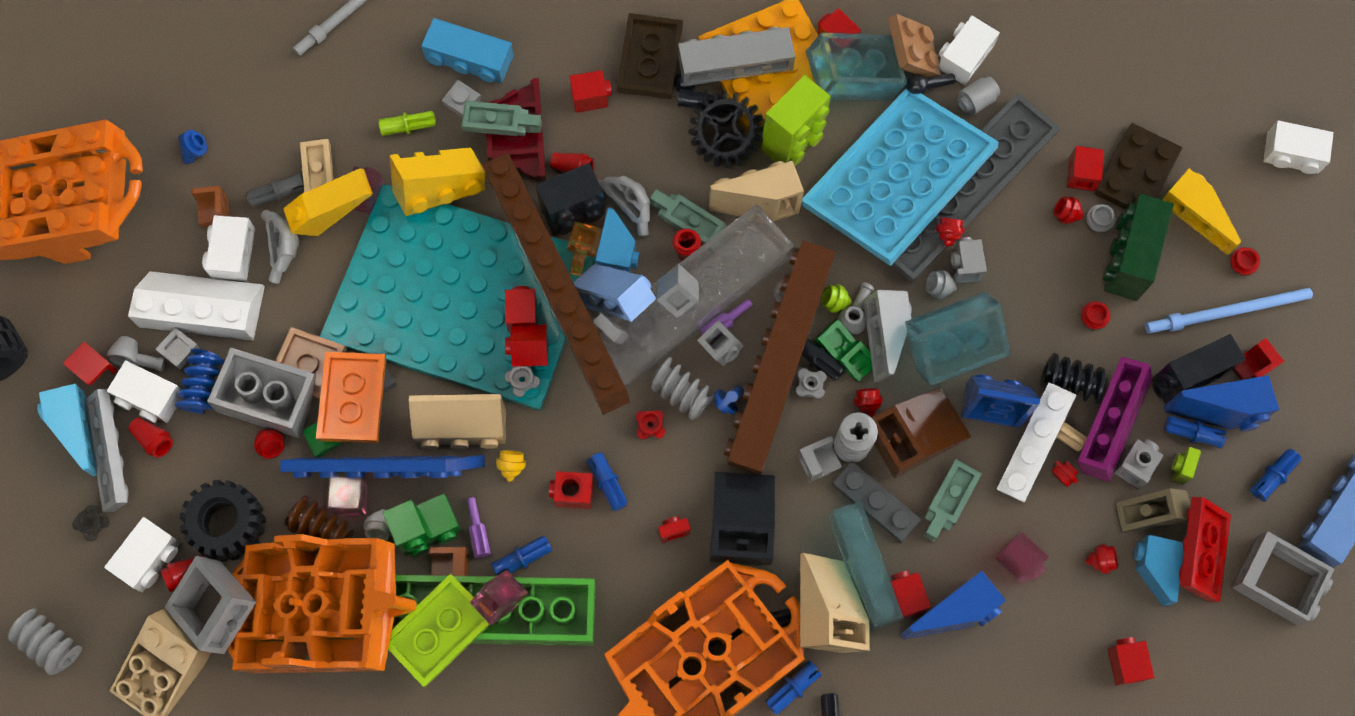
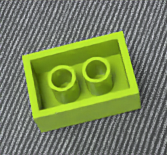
[760,75,831,166]

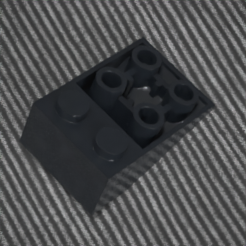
[710,472,775,565]

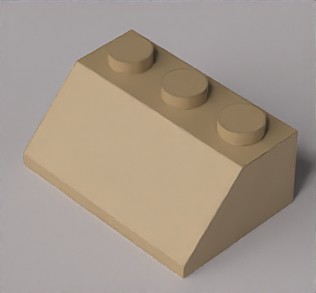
[409,394,506,450]

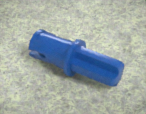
[1164,416,1227,449]
[1250,449,1302,502]
[586,452,628,511]
[491,536,552,577]
[765,660,822,714]

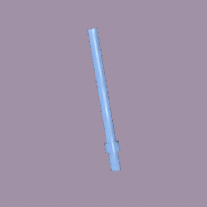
[1145,288,1313,334]

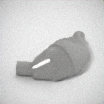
[598,176,651,236]
[261,210,299,284]

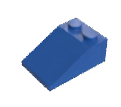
[961,374,1040,428]
[1163,375,1279,432]
[900,571,1006,640]

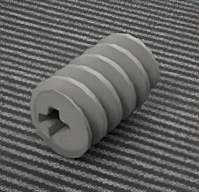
[650,357,715,420]
[833,412,878,463]
[8,609,82,675]

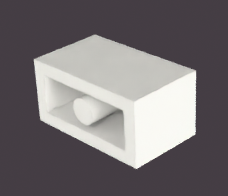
[938,16,1000,86]
[1263,120,1334,174]
[202,215,255,282]
[107,360,182,424]
[104,517,181,593]

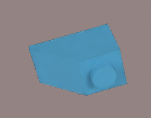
[595,208,640,273]
[1133,535,1184,607]

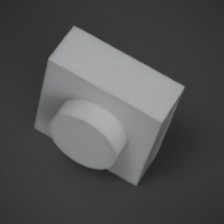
[441,80,481,118]
[593,313,629,344]
[155,327,200,370]

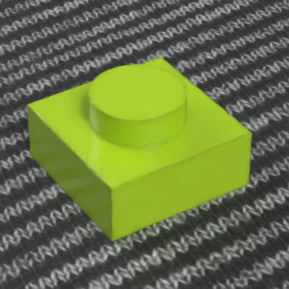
[1171,447,1201,484]

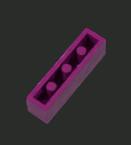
[1078,356,1153,483]

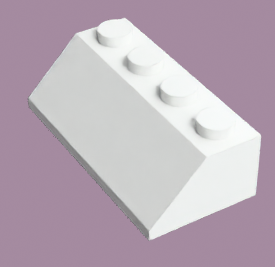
[128,271,265,341]

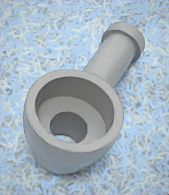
[838,282,874,336]
[106,336,166,372]

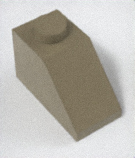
[1116,488,1190,532]

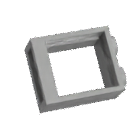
[1231,531,1334,626]
[164,556,256,654]

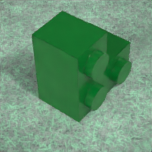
[383,493,462,557]

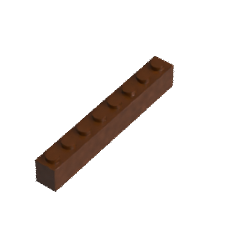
[724,240,836,475]

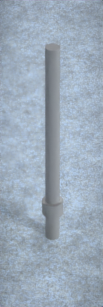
[293,0,367,56]

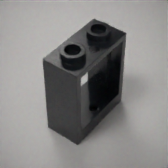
[1152,334,1246,405]

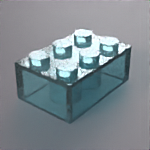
[806,33,907,101]
[905,292,1011,386]

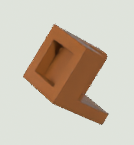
[192,185,230,228]
[429,547,469,576]

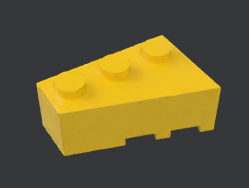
[390,148,485,216]

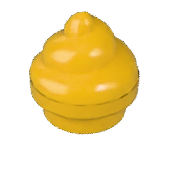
[496,450,526,482]

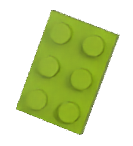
[388,573,495,688]

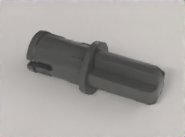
[246,173,304,207]

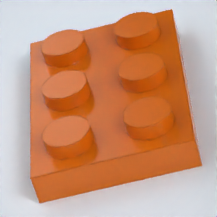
[316,352,386,444]

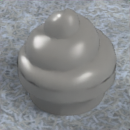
[926,270,957,299]

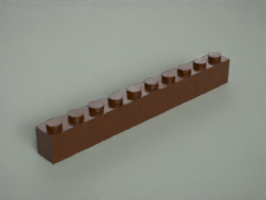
[482,153,630,415]

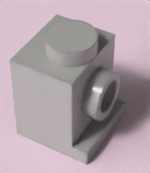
[951,237,987,284]
[697,320,744,366]
[1114,439,1164,489]

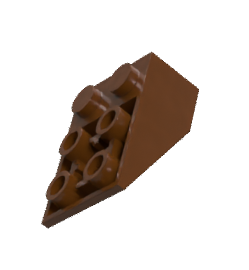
[872,387,971,479]

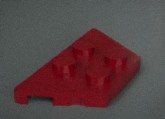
[486,78,546,181]

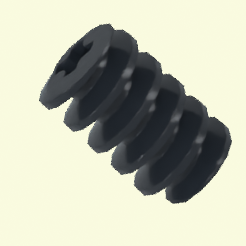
[1040,353,1107,405]

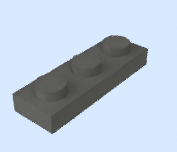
[832,461,921,543]

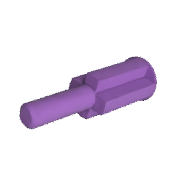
[700,299,753,343]
[467,497,492,559]

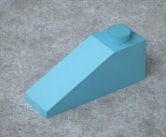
[37,384,97,476]

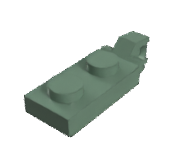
[461,101,542,136]
[650,189,726,250]
[923,459,982,542]

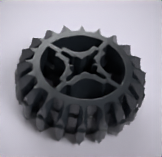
[688,91,764,169]

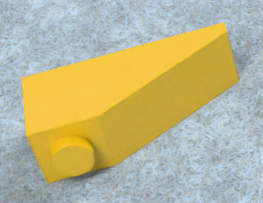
[283,168,373,237]
[1162,168,1241,255]

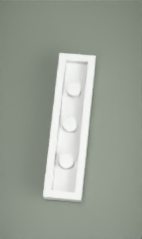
[997,382,1076,503]

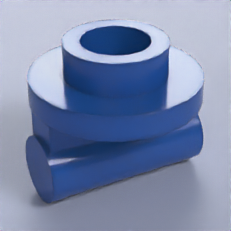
[178,130,207,164]
[714,386,744,415]

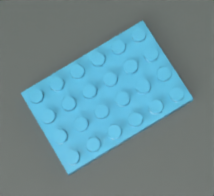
[801,89,998,266]

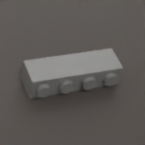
[678,27,795,86]

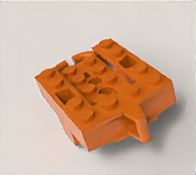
[0,119,143,264]
[220,534,417,673]
[604,560,805,716]

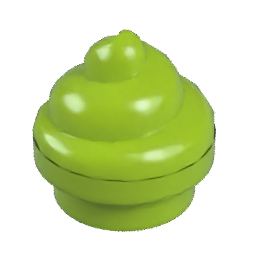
[821,284,852,313]

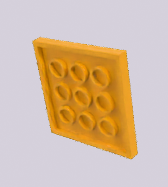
[698,0,846,132]

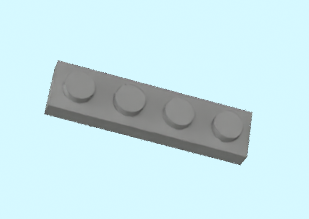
[84,389,129,513]

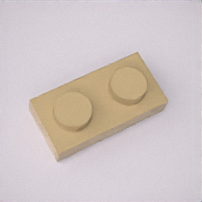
[300,139,334,193]

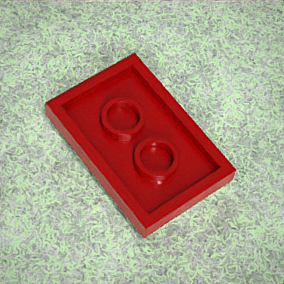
[1179,497,1231,602]

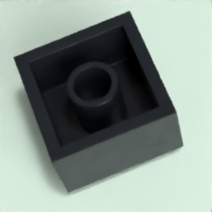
[536,163,605,236]

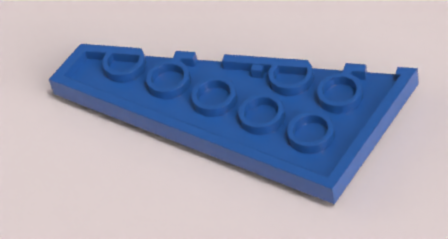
[280,455,485,478]

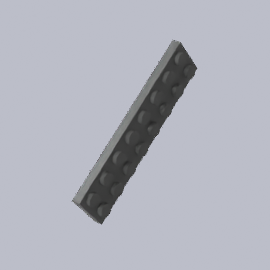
[891,93,1060,283]

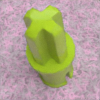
[378,111,436,137]

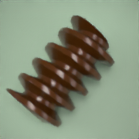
[285,495,354,539]

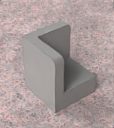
[657,263,699,318]
[797,436,841,483]

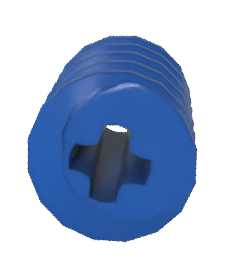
[175,349,225,414]

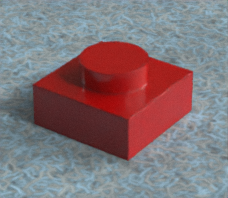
[658,516,691,544]

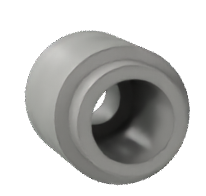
[957,76,1000,115]

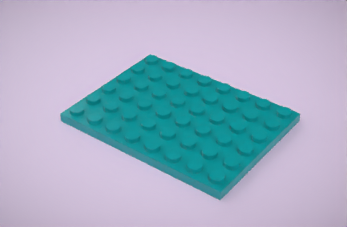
[320,184,597,412]

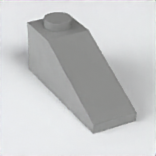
[863,290,912,383]

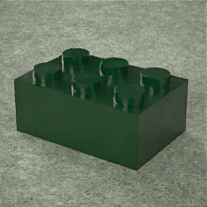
[1102,194,1174,301]

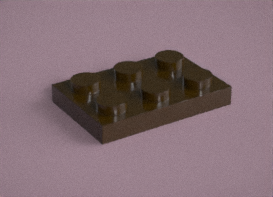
[617,13,683,99]
[1094,123,1183,209]

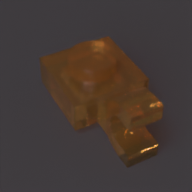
[567,222,603,276]

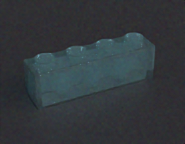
[829,501,904,632]

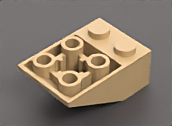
[708,161,804,222]
[800,553,870,653]
[109,608,211,716]

